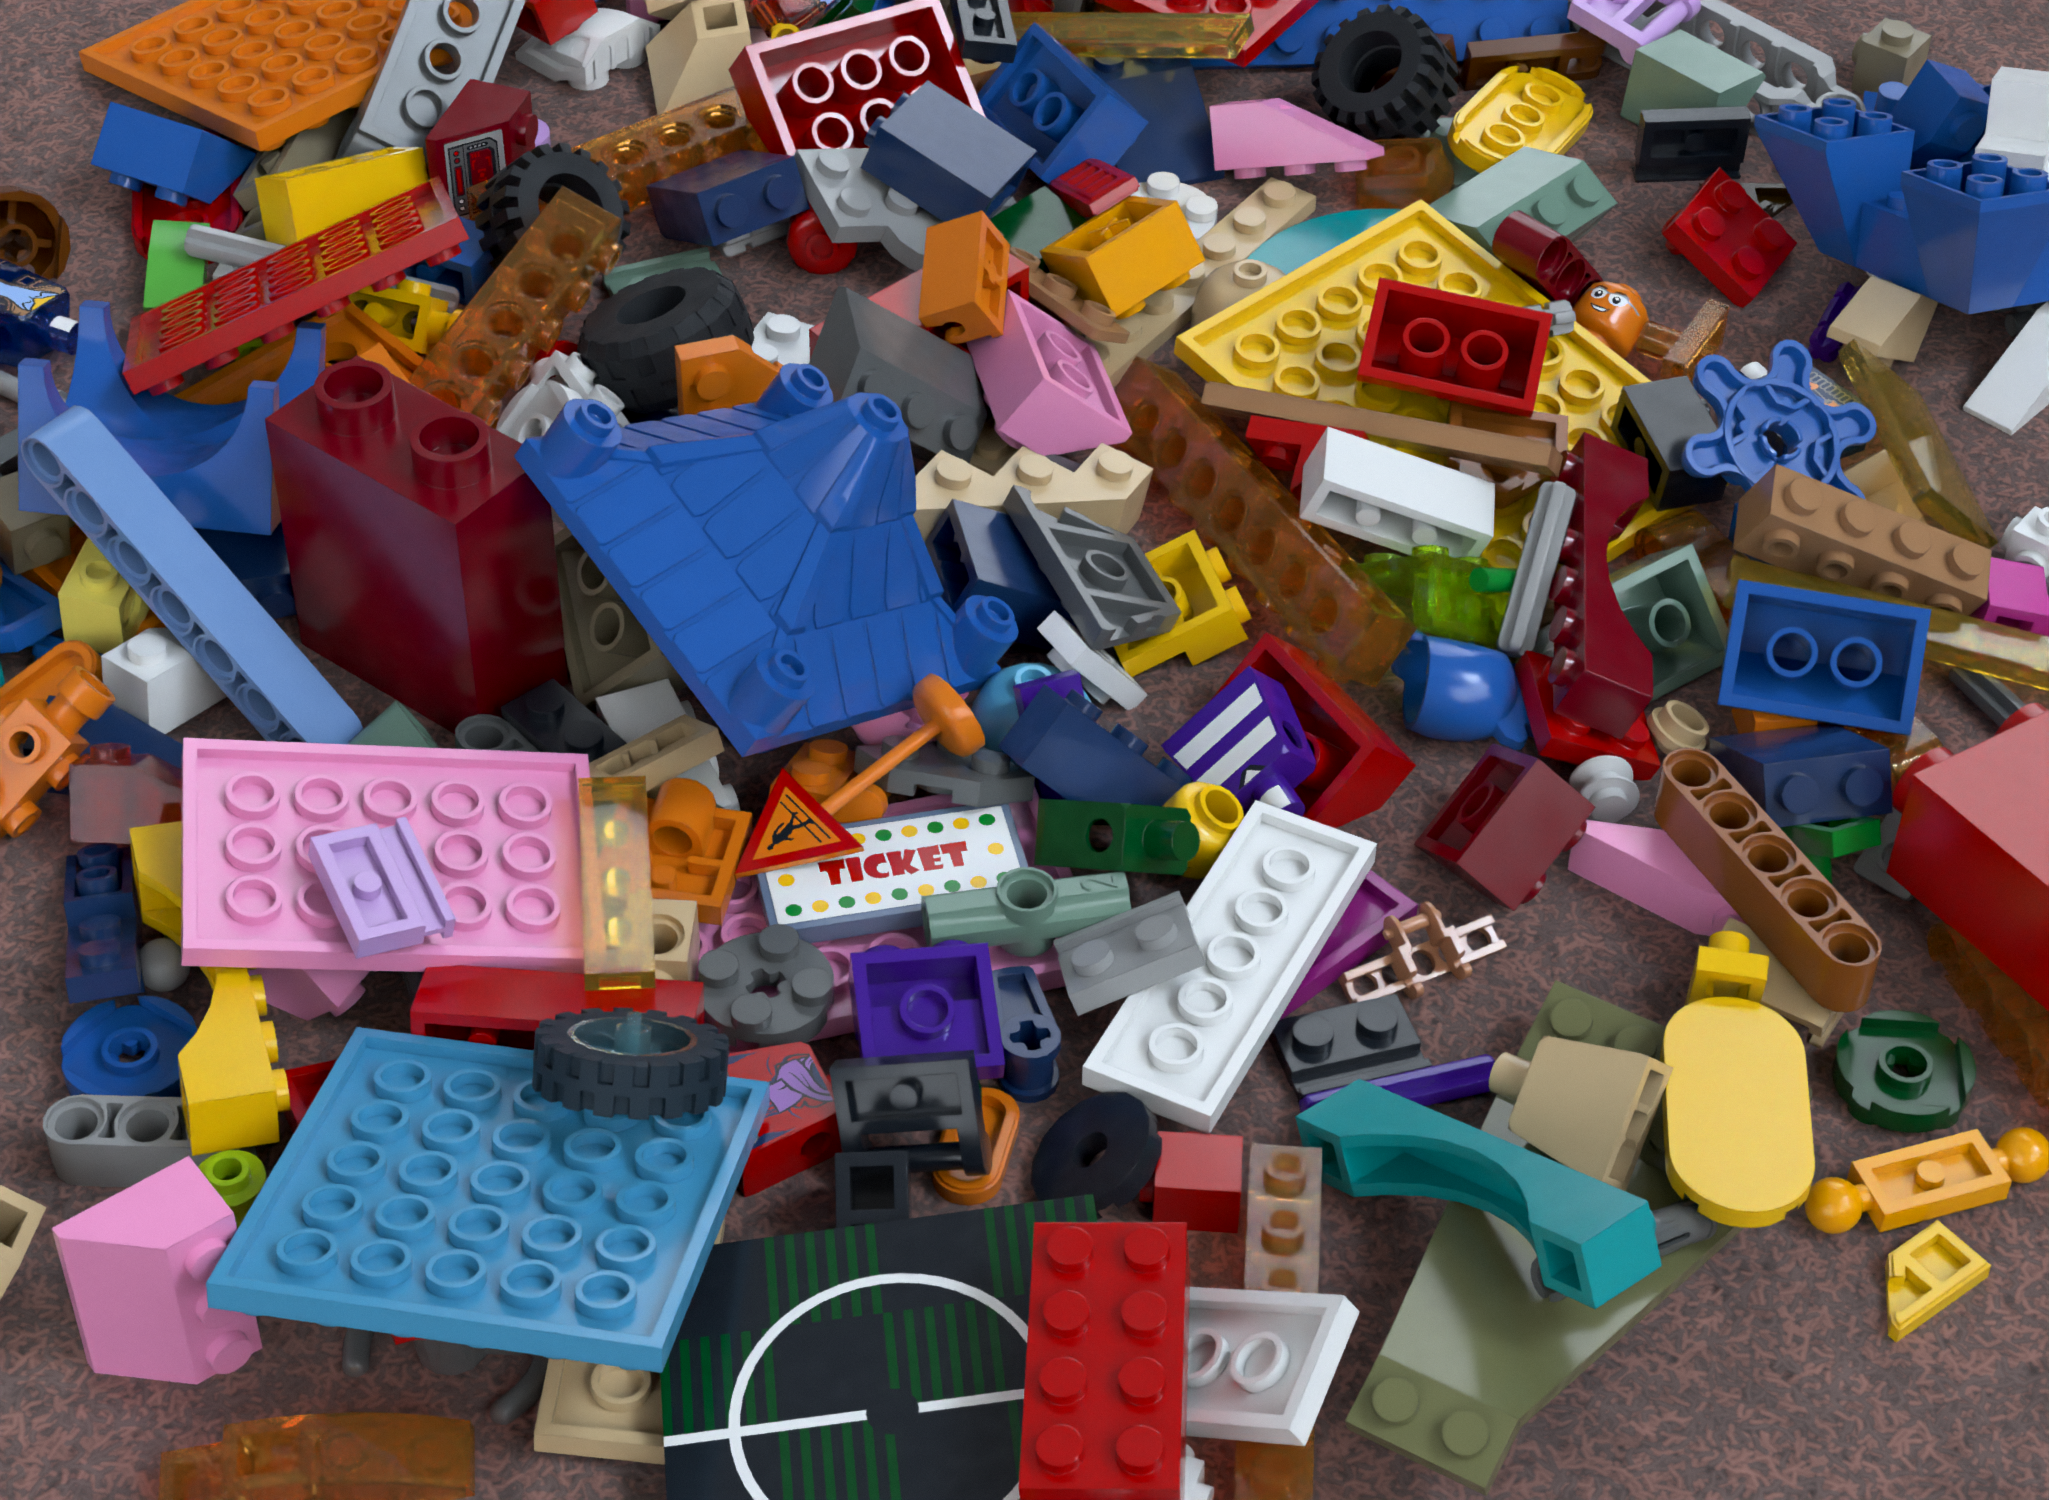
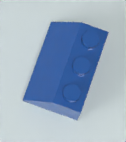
[1717,579,1932,737]

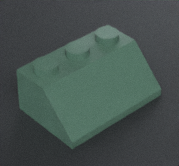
[1429,146,1617,261]

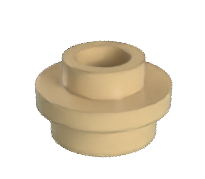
[1647,700,1709,754]

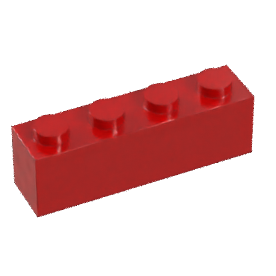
[410,965,704,1050]

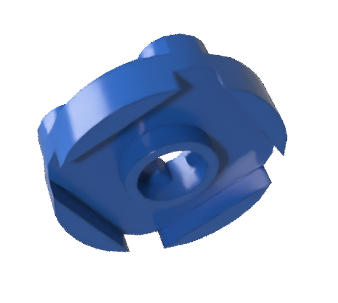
[61,996,197,1097]

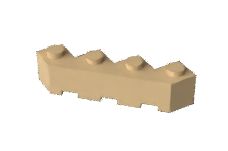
[913,443,1154,543]

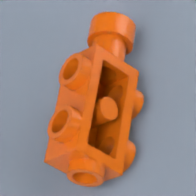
[0,665,116,839]

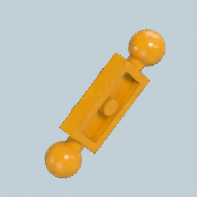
[1805,1127,2049,1234]

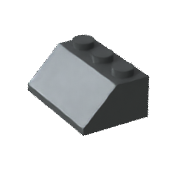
[809,286,987,463]

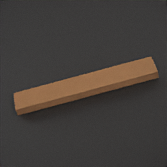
[1201,381,1563,477]

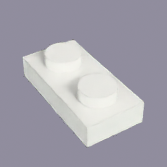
[1037,610,1148,710]

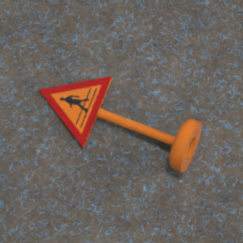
[734,673,985,879]

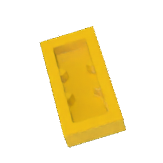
[1684,931,1769,1006]

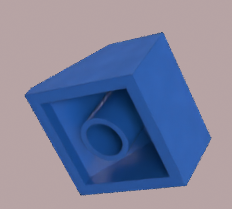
[91,101,256,207]

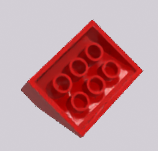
[728,0,986,156]

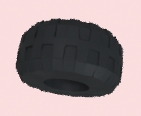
[577,267,755,414]

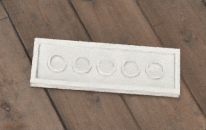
[1082,800,1377,1134]

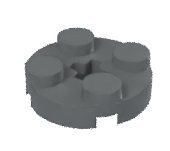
[698,924,834,1048]

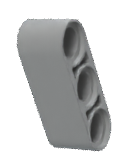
[43,1094,258,1187]

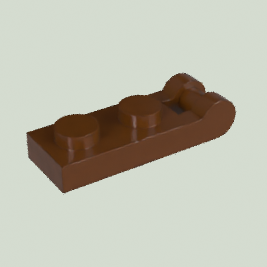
[1460,27,1608,91]

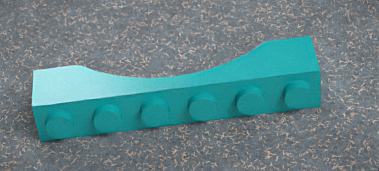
[1295,1079,1662,1309]

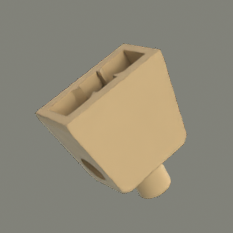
[1489,1036,1673,1191]

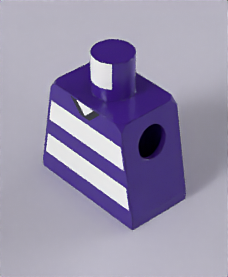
[1161,666,1317,817]

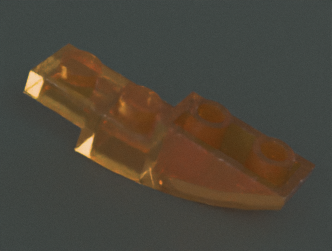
[158,1412,475,1500]

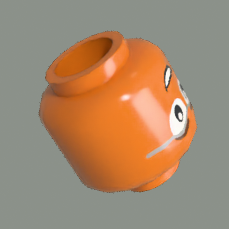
[1572,281,1649,359]

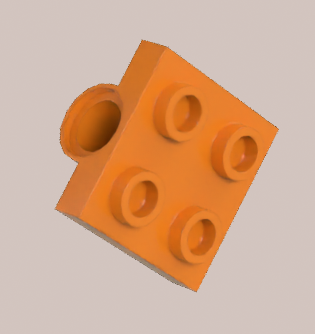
[598,778,753,926]

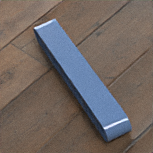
[21,405,363,744]

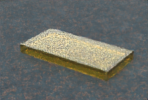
[1838,339,1999,549]

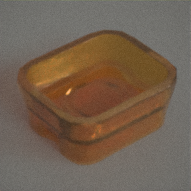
[1355,138,1455,210]

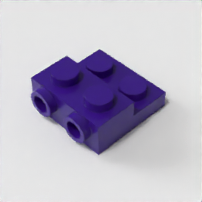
[848,940,1005,1080]

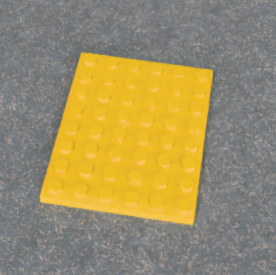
[1174,199,1730,631]

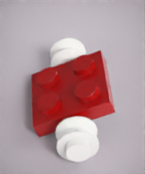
[1514,624,1661,823]

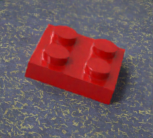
[1662,167,1797,308]

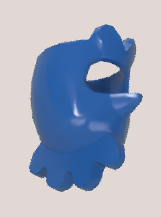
[1390,628,1534,750]

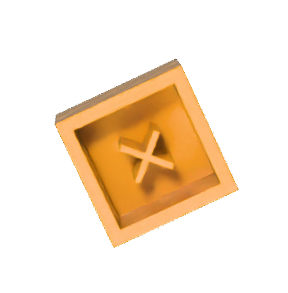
[1039,196,1205,320]

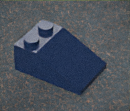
[1075,35,1225,185]

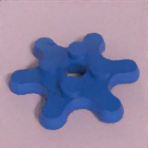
[1681,339,1877,499]

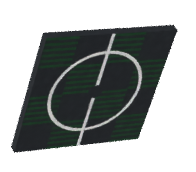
[660,1194,1097,1500]

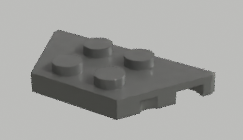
[1003,485,1182,650]

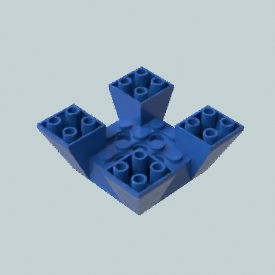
[1754,83,2049,314]

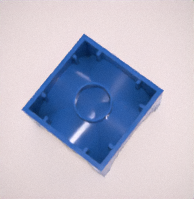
[18,300,326,535]

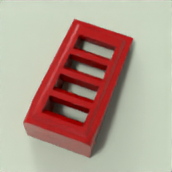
[1049,158,1140,218]

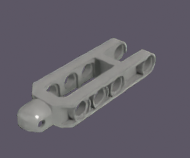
[1568,0,1866,138]

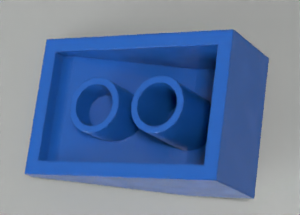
[977,22,1149,184]

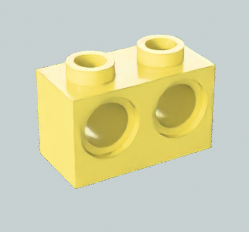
[58,537,150,654]

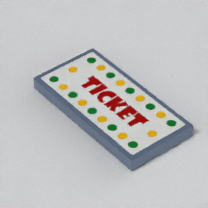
[749,803,1028,943]

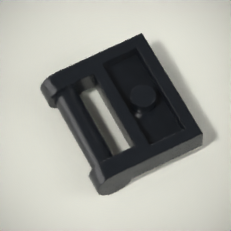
[829,1050,992,1176]

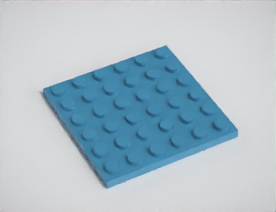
[206,1027,770,1373]

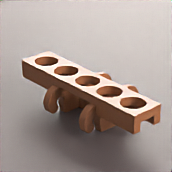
[1338,901,1507,1004]

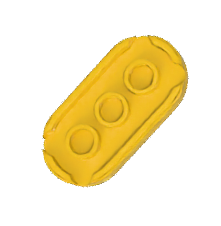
[1447,66,1593,173]
[1660,997,1815,1228]

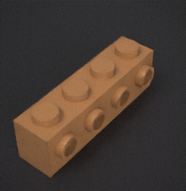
[1733,464,1992,631]

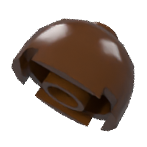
[0,185,71,286]

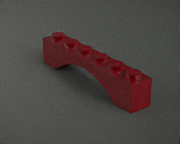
[1548,432,1653,739]

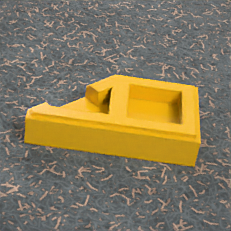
[1885,1220,1991,1342]

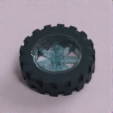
[532,1008,729,1120]

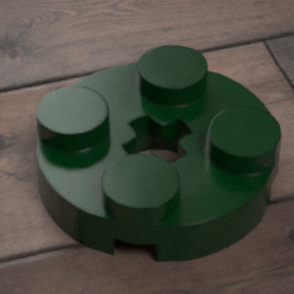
[1832,1010,1976,1133]

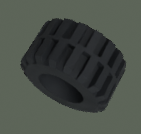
[1311,4,1458,153]
[475,143,631,297]

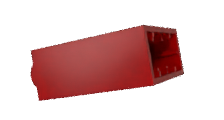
[1886,703,2049,1012]

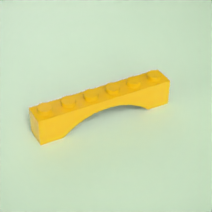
[129,821,290,1156]

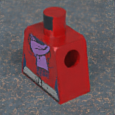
[727,1041,842,1198]

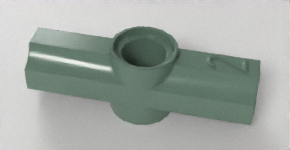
[921,867,1131,957]

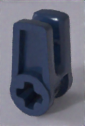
[992,966,1061,1103]

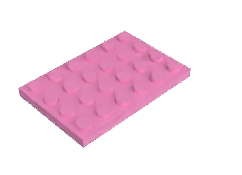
[181,738,607,975]

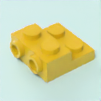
[1114,529,1252,677]

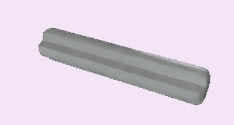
[1496,481,1576,658]

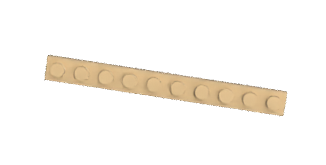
[969,177,1316,476]

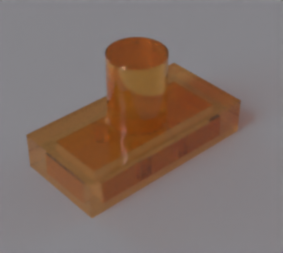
[1636,298,1730,385]

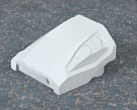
[515,8,660,91]

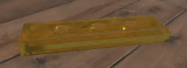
[578,776,656,991]

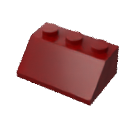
[1356,277,1553,418]
[1210,632,1416,829]

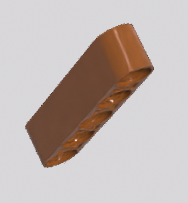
[1654,748,1882,1013]

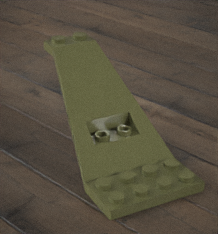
[1345,980,1812,1496]

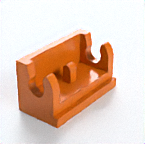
[918,211,1010,344]

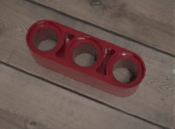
[1492,210,1603,308]

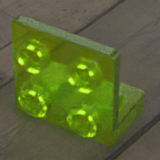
[1341,545,1510,649]

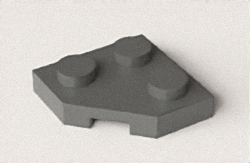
[854,735,1035,807]

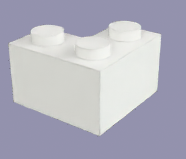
[1975,66,2049,180]

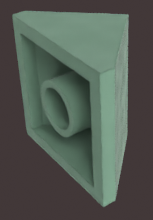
[1620,29,1766,126]

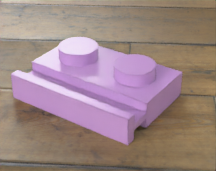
[308,817,456,959]

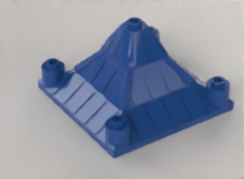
[514,363,1019,757]

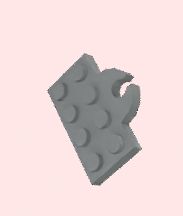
[794,148,1016,271]

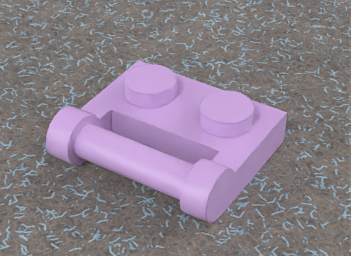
[1567,0,1701,65]

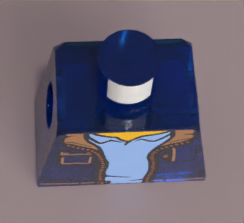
[0,259,79,368]

